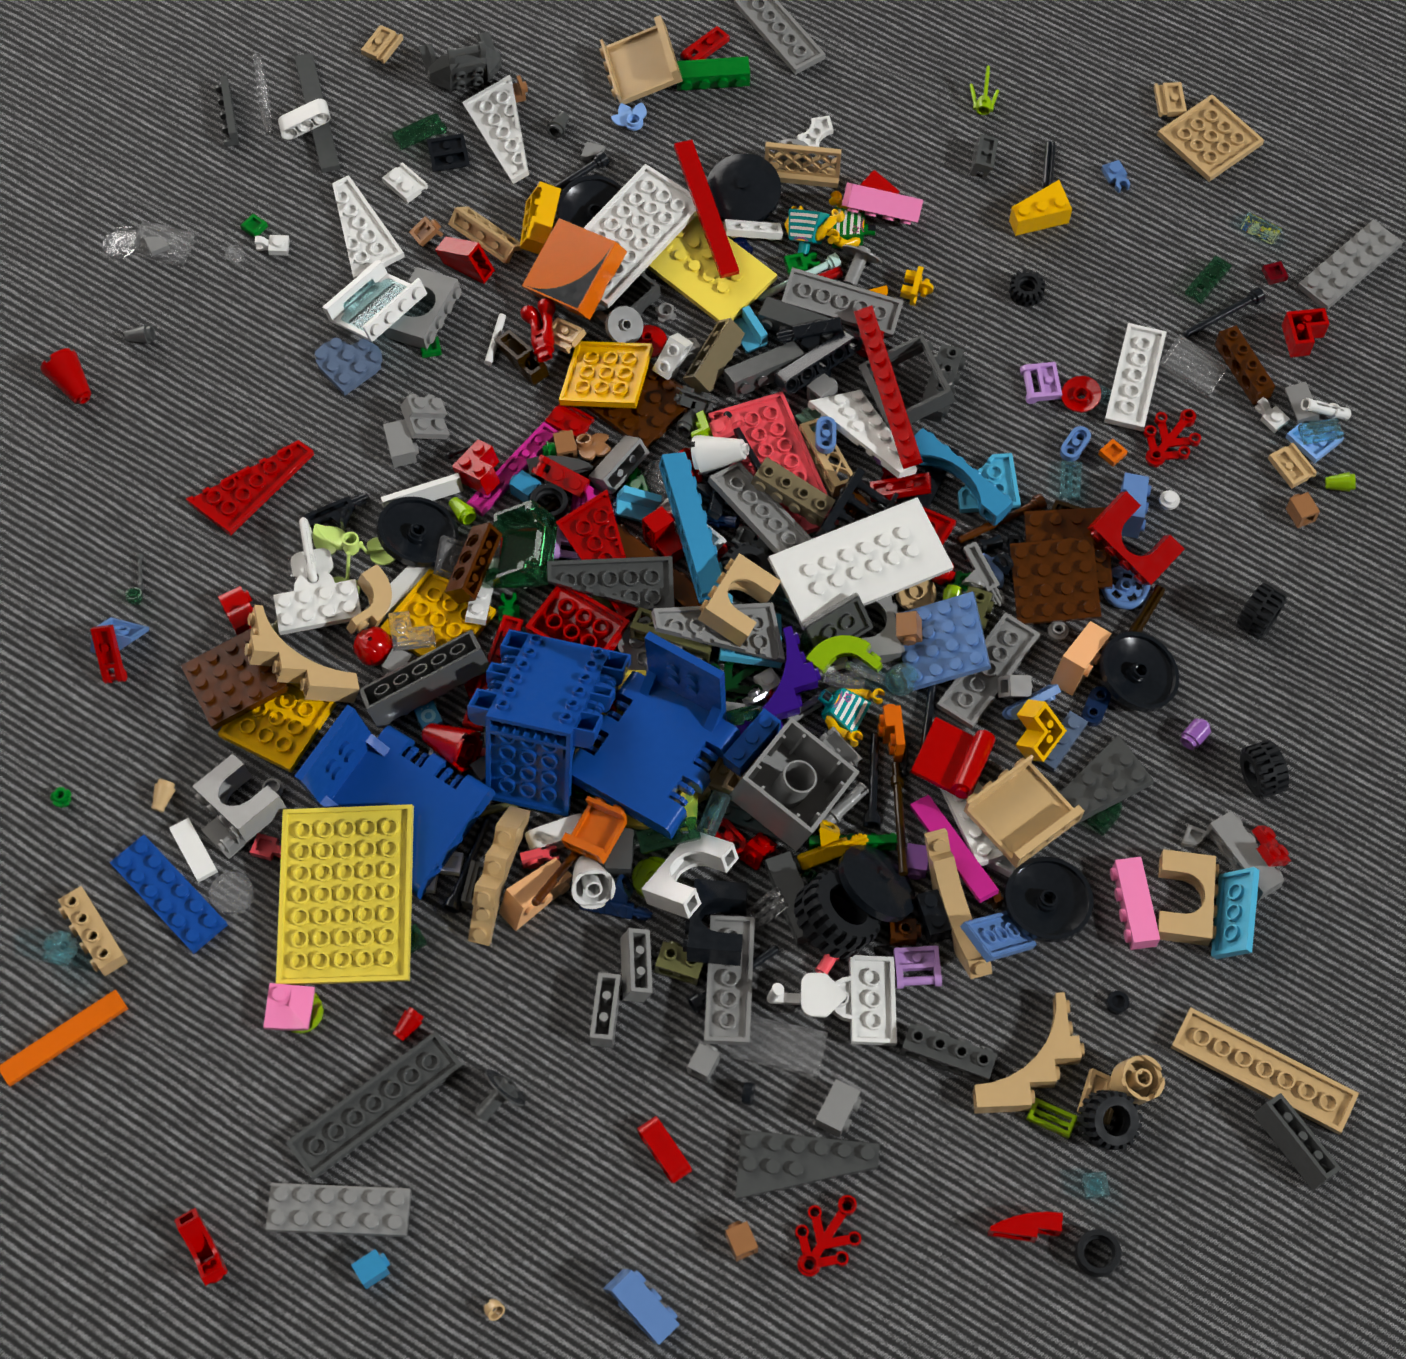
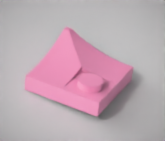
[263,983,315,1031]

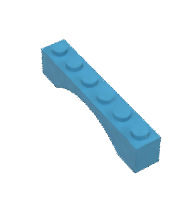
[914,428,1013,527]

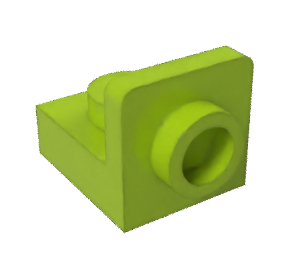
[691,410,713,438]

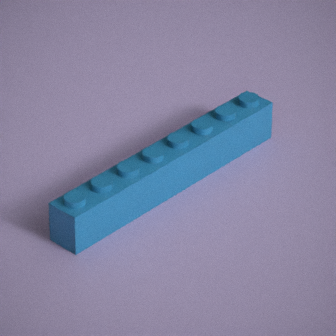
[659,452,723,604]

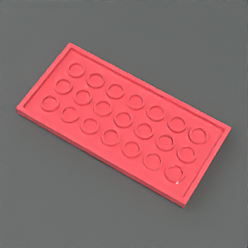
[708,391,839,538]

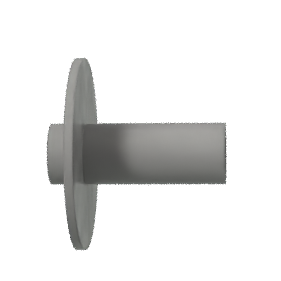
[842,244,882,286]

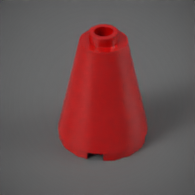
[40,348,91,404]
[422,723,483,772]

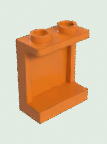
[561,796,629,864]

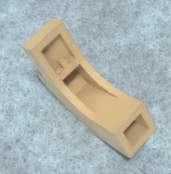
[346,564,392,635]

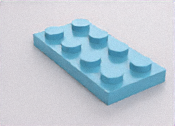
[1211,867,1260,959]

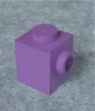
[906,843,930,880]

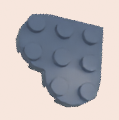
[315,337,383,396]

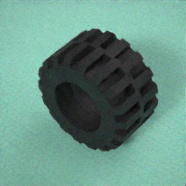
[720,542,773,599]
[1236,582,1287,640]
[1240,740,1289,799]
[1077,1090,1142,1150]

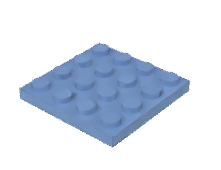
[895,591,991,692]

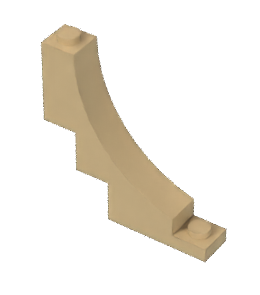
[924,828,992,979]

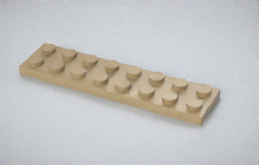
[1171,1007,1359,1135]

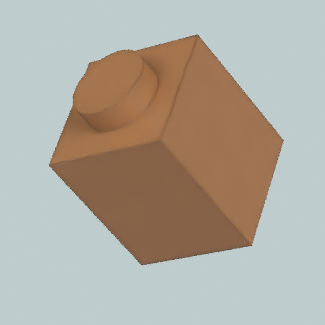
[553,430,578,459]
[1286,492,1320,528]
[896,611,922,646]
[725,1221,758,1262]

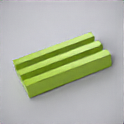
[1026,1097,1077,1139]

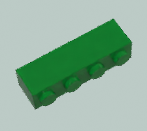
[676,56,750,91]

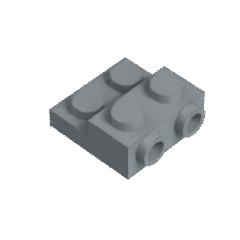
[400,394,450,439]

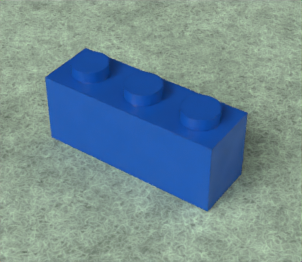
[723,708,781,777]

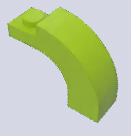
[806,635,883,674]

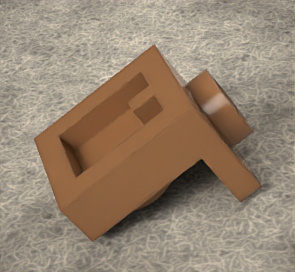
[513,75,528,103]
[409,216,444,247]

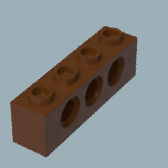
[1215,325,1275,405]
[445,522,503,604]

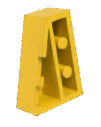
[1009,180,1072,236]
[520,181,561,254]

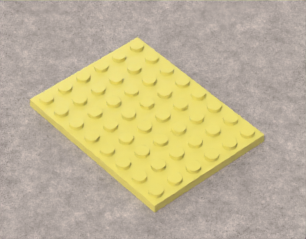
[276,804,414,985]

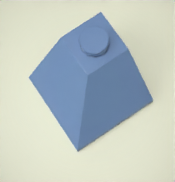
[90,617,149,654]

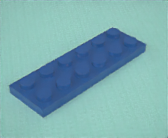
[109,835,228,954]

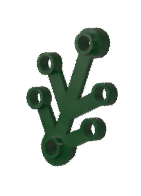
[711,661,766,704]

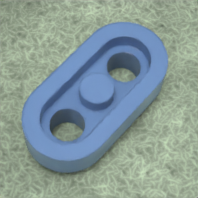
[815,416,836,454]
[1060,426,1091,462]

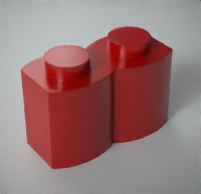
[218,586,254,635]

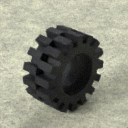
[1009,269,1045,307]

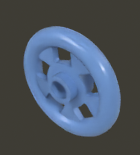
[1101,566,1150,610]

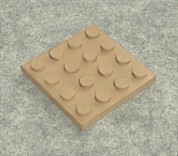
[1157,95,1264,182]

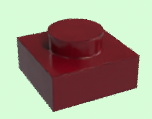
[1262,261,1288,285]

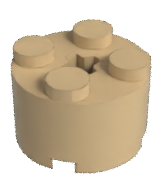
[1109,1055,1165,1105]

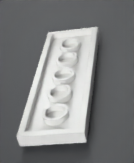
[1104,323,1167,431]

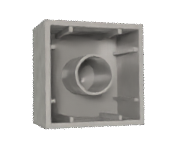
[728,717,860,851]

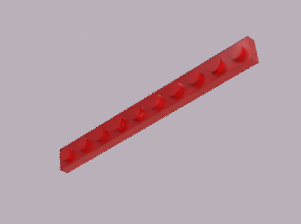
[854,305,923,469]

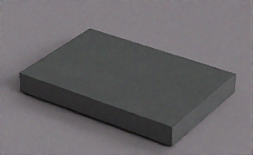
[802,593,874,648]

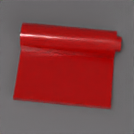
[910,717,996,799]

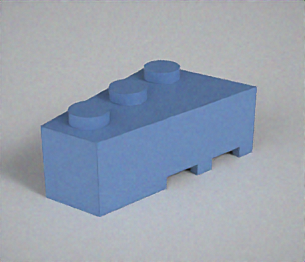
[1120,472,1151,539]
[603,1269,680,1345]

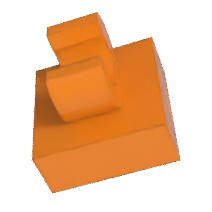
[1098,439,1128,467]

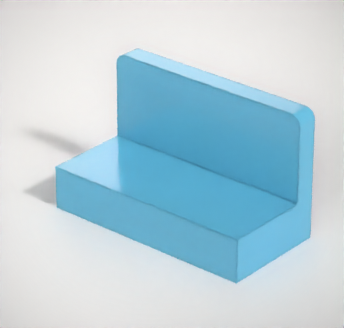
[734,306,768,354]
[615,485,662,523]

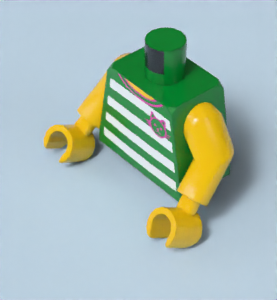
[827,191,876,249]

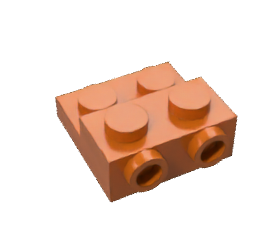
[878,704,905,762]

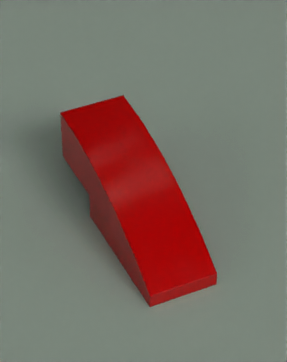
[988,1212,1063,1243]

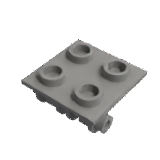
[201,802,262,859]

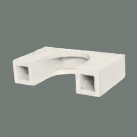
[642,830,739,919]

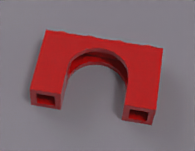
[1088,491,1185,585]

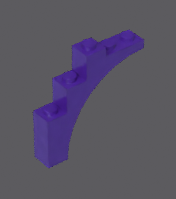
[735,626,821,735]

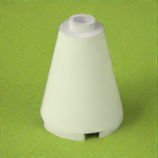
[691,435,749,475]
[571,856,616,909]

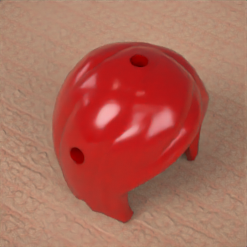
[353,627,393,666]

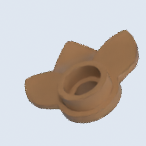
[575,433,611,460]

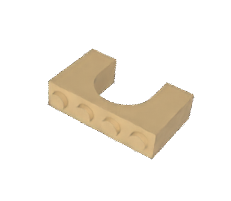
[698,553,781,647]
[1156,849,1219,946]

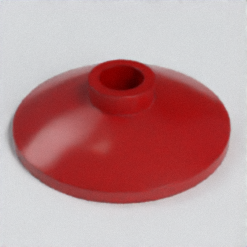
[634,325,667,358]
[1061,376,1101,413]

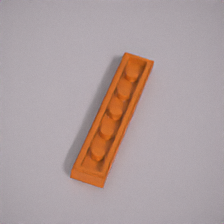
[0,989,129,1087]

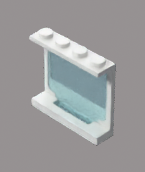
[322,260,427,342]

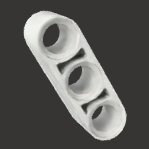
[278,99,330,140]
[524,813,582,850]

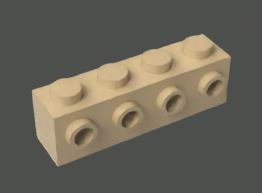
[58,886,128,976]

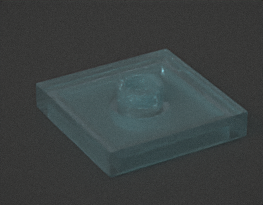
[697,790,732,837]

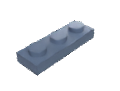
[1036,711,1088,772]

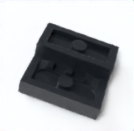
[427,133,470,172]

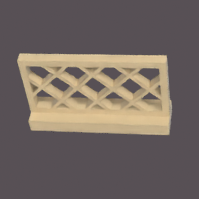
[765,142,842,188]

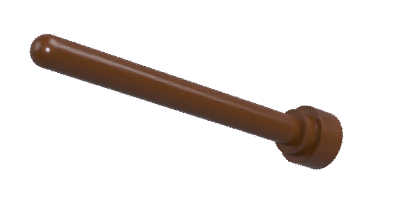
[957,493,1047,543]
[531,851,583,906]

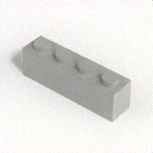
[1206,811,1284,901]

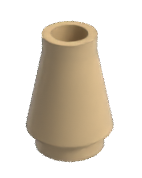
[151,779,176,813]

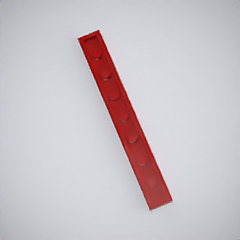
[674,139,739,278]

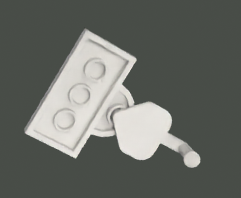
[273,517,362,635]
[767,955,897,1046]

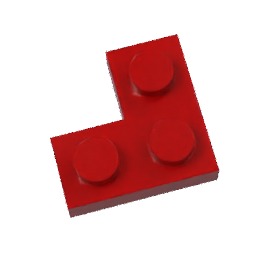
[1252,826,1291,867]

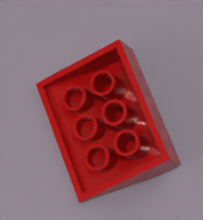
[525,586,630,651]

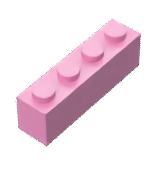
[842,182,923,225]
[1110,857,1160,950]

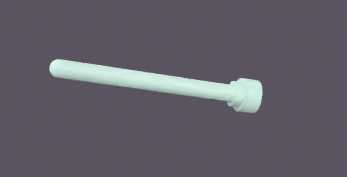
[757,253,842,301]

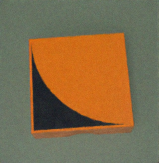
[522,218,627,320]

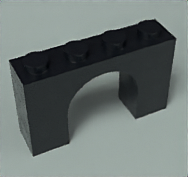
[683,879,748,966]

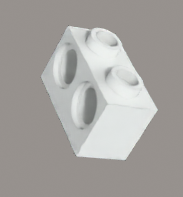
[652,333,693,380]

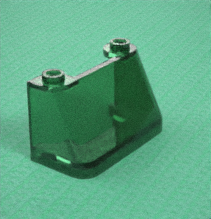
[485,499,557,588]

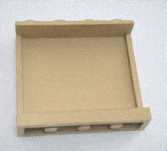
[599,15,683,104]
[964,755,1084,868]

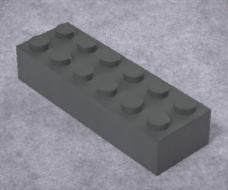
[359,629,490,728]

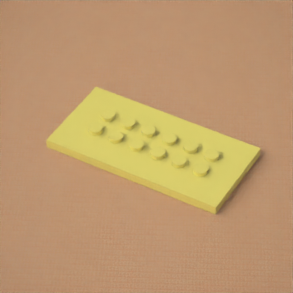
[647,214,777,322]

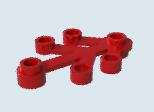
[1143,409,1201,467]
[795,1195,861,1277]

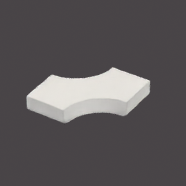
[797,116,833,147]

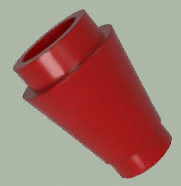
[393,1007,424,1041]

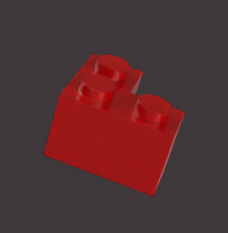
[1281,308,1330,357]
[452,439,500,496]
[642,506,685,564]

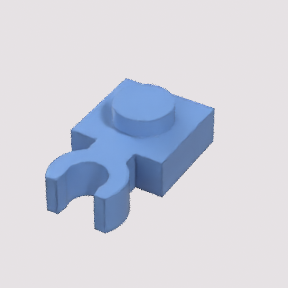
[1101,160,1130,193]

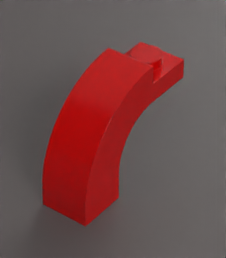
[174,1207,228,1286]

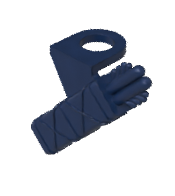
[579,874,653,921]

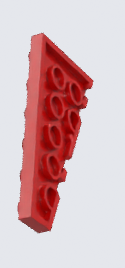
[186,440,314,536]
[556,489,638,619]

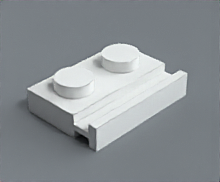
[382,162,428,204]

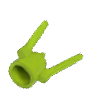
[969,65,999,115]

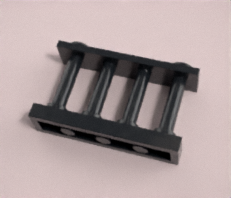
[815,467,899,537]

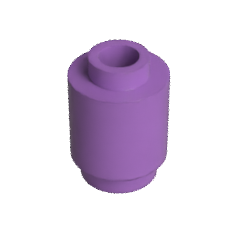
[1180,718,1211,750]

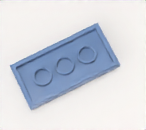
[960,911,1037,962]

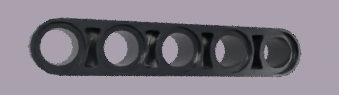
[774,330,863,394]

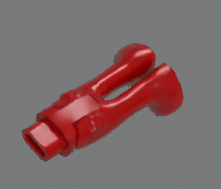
[520,298,556,362]

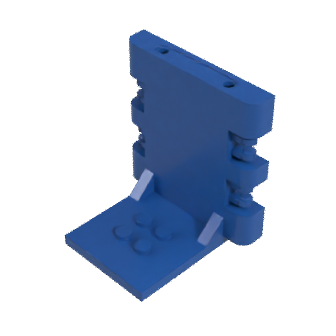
[467,629,631,817]
[572,631,740,839]
[294,704,496,900]

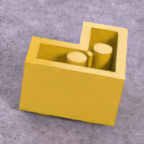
[1015,699,1067,762]

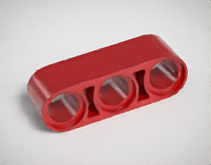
[636,1116,692,1184]

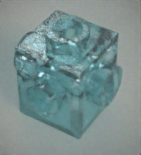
[42,930,78,967]

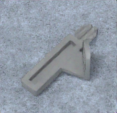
[962,542,1005,606]

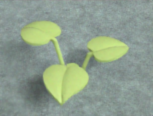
[313,524,395,594]

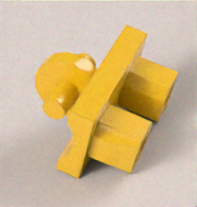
[900,266,934,306]

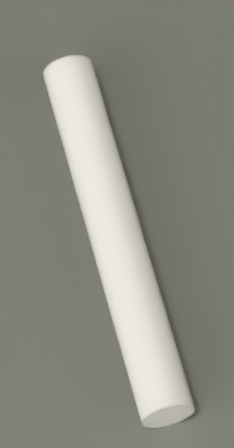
[484,313,506,366]

